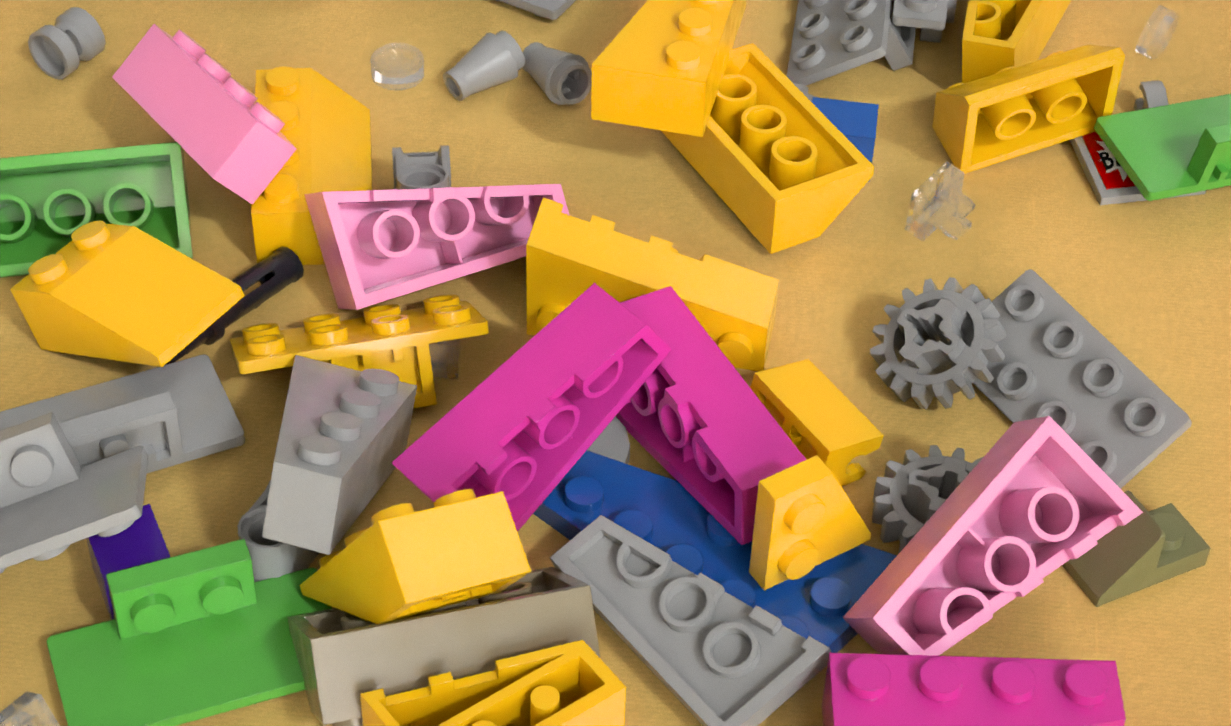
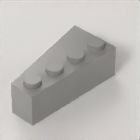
[262,355,417,555]

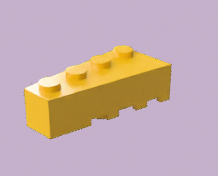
[591,0,747,137]
[962,0,1071,83]
[526,197,779,372]

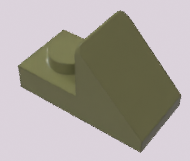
[1062,490,1210,607]

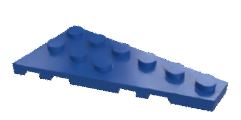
[533,450,897,653]

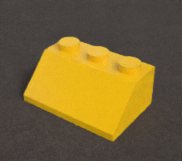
[932,45,1125,175]

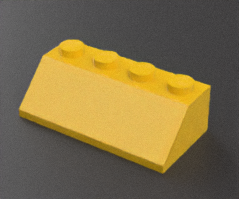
[660,43,874,254]
[251,66,372,265]

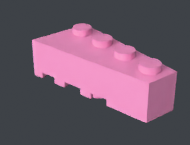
[304,184,569,310]
[843,416,1143,656]

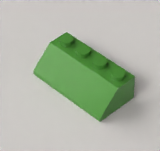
[0,142,193,278]

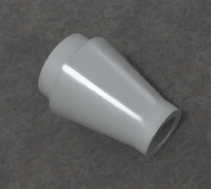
[443,31,525,101]
[523,42,592,105]

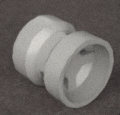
[28,7,106,79]

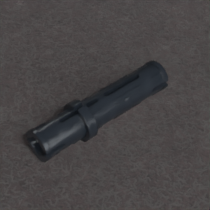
[165,246,304,365]

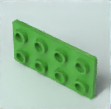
[1094,94,1231,201]
[47,539,332,726]

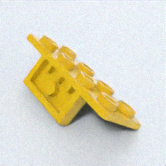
[230,294,489,408]

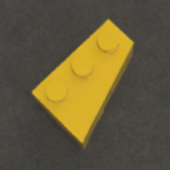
[360,640,626,726]

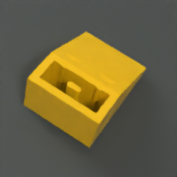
[299,489,531,624]

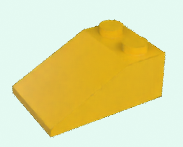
[10,221,245,367]

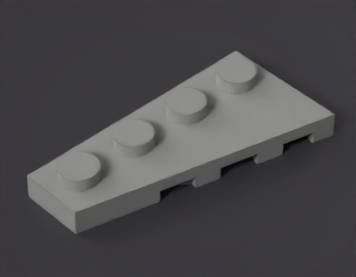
[550,515,831,726]

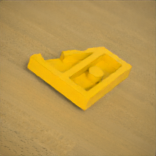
[749,455,871,591]

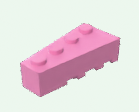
[112,24,296,205]

